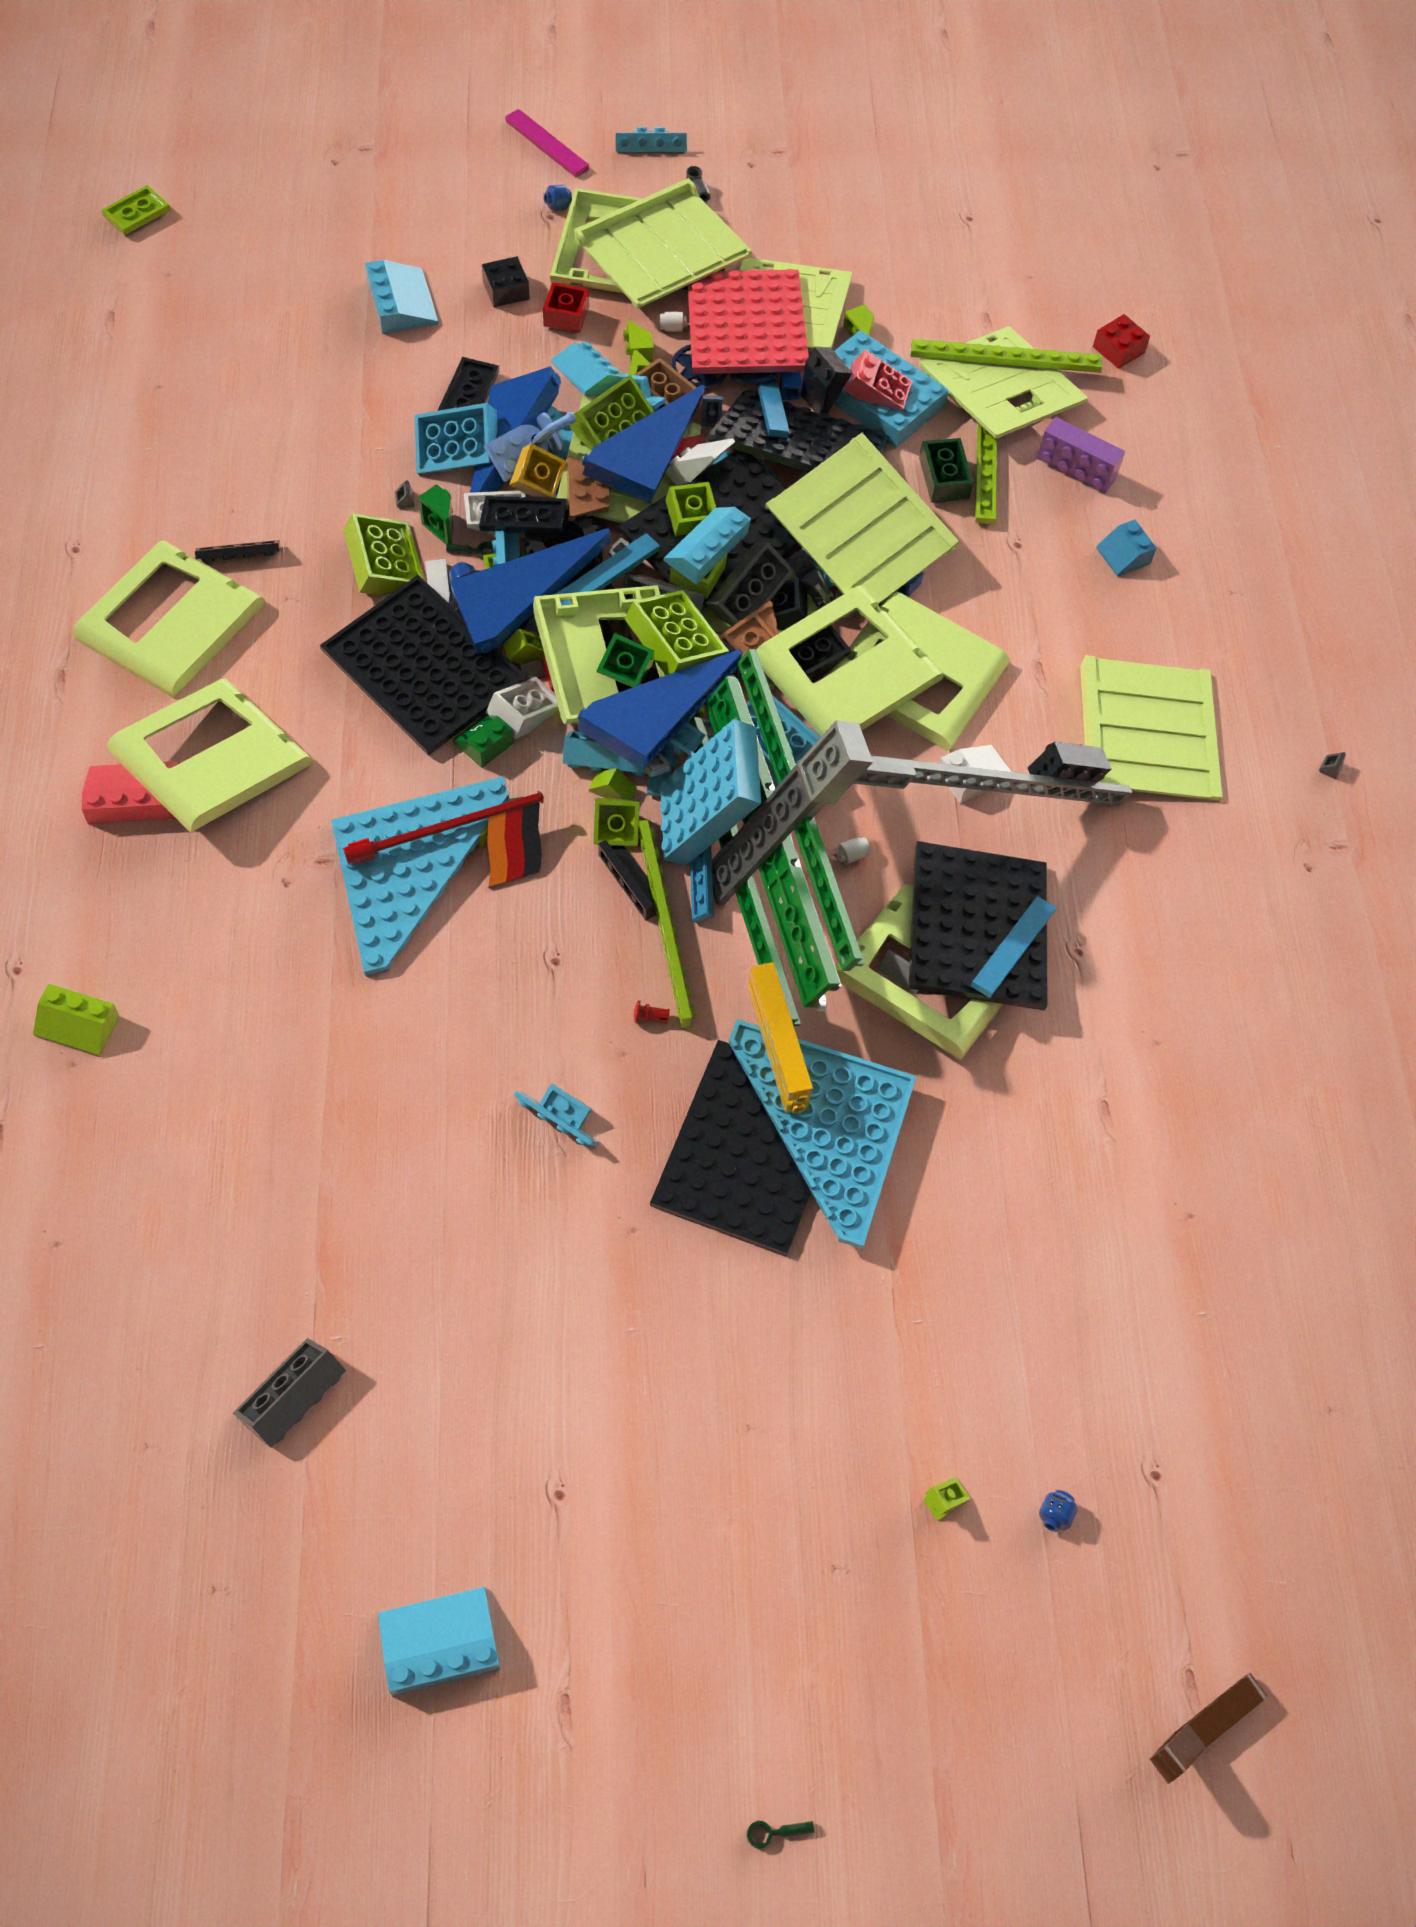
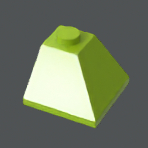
[593,798,640,846]

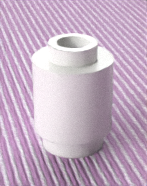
[660,312,687,332]
[836,837,871,865]

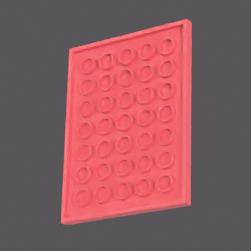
[688,269,808,374]

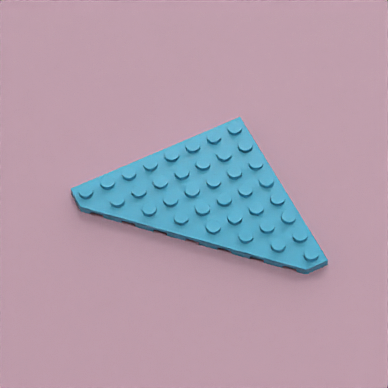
[331,776,509,976]
[729,1019,917,1249]

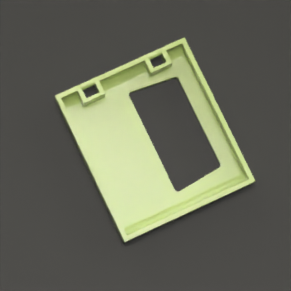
[550,188,662,299]
[73,541,266,698]
[533,585,666,724]
[756,586,944,736]
[829,592,1010,751]
[107,679,312,832]
[835,885,1003,1060]

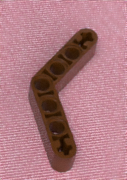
[1149,1673,1268,1784]

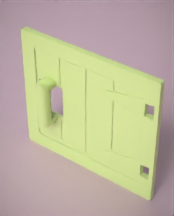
[739,258,852,352]
[919,327,1088,438]

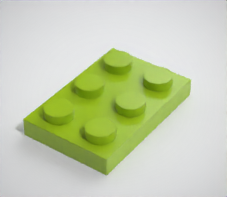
[101,185,171,236]

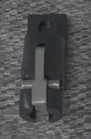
[786,548,837,609]

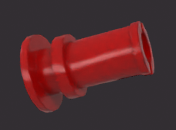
[634,1000,670,1024]

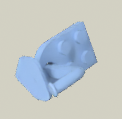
[483,412,576,482]

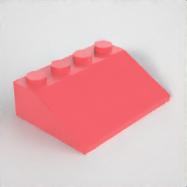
[81,761,180,824]

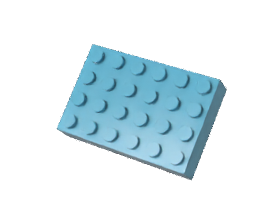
[834,330,949,448]
[659,719,761,866]

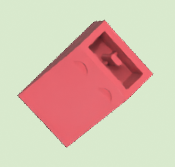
[843,349,912,410]

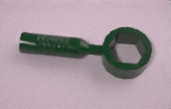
[446,541,495,560]
[747,1821,815,1849]

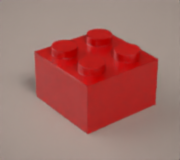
[543,282,589,333]
[1093,314,1150,369]

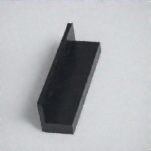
[598,840,656,921]

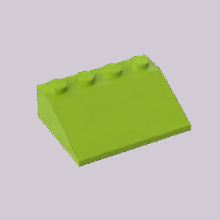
[569,375,654,450]
[343,513,424,595]
[625,590,729,675]

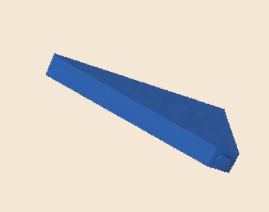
[470,366,561,493]
[582,385,705,504]
[450,528,611,654]
[578,649,743,770]

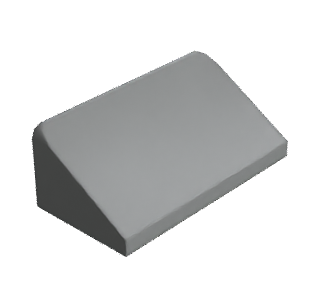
[878,950,919,994]

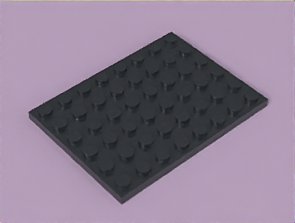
[707,390,889,472]
[618,450,800,610]
[320,575,527,755]
[909,841,1048,1011]
[650,1039,811,1257]

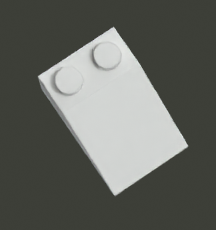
[666,438,735,486]
[464,490,526,538]
[486,677,559,739]
[940,745,1011,804]

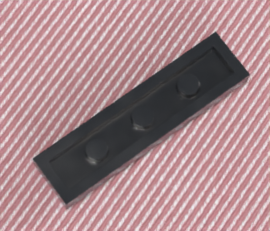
[195,540,281,562]

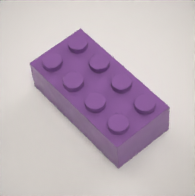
[1037,417,1125,493]

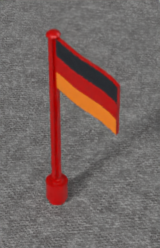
[343,791,544,888]

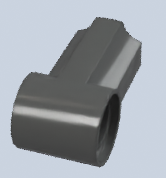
[686,166,711,203]

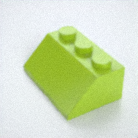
[33,983,120,1056]

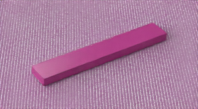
[505,109,589,177]

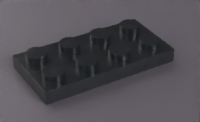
[437,357,499,411]
[479,496,567,534]

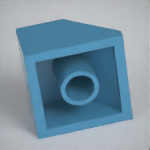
[1096,519,1157,577]

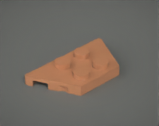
[567,456,610,521]
[718,601,779,664]

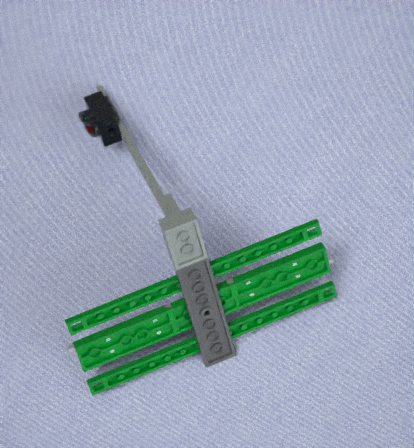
[689,649,1132,1026]

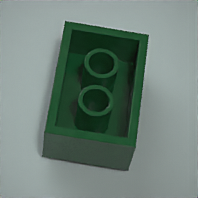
[919,438,973,503]

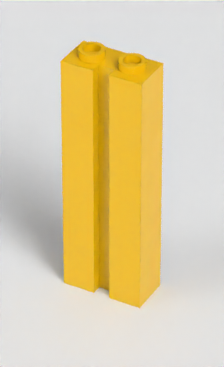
[748,962,813,1113]

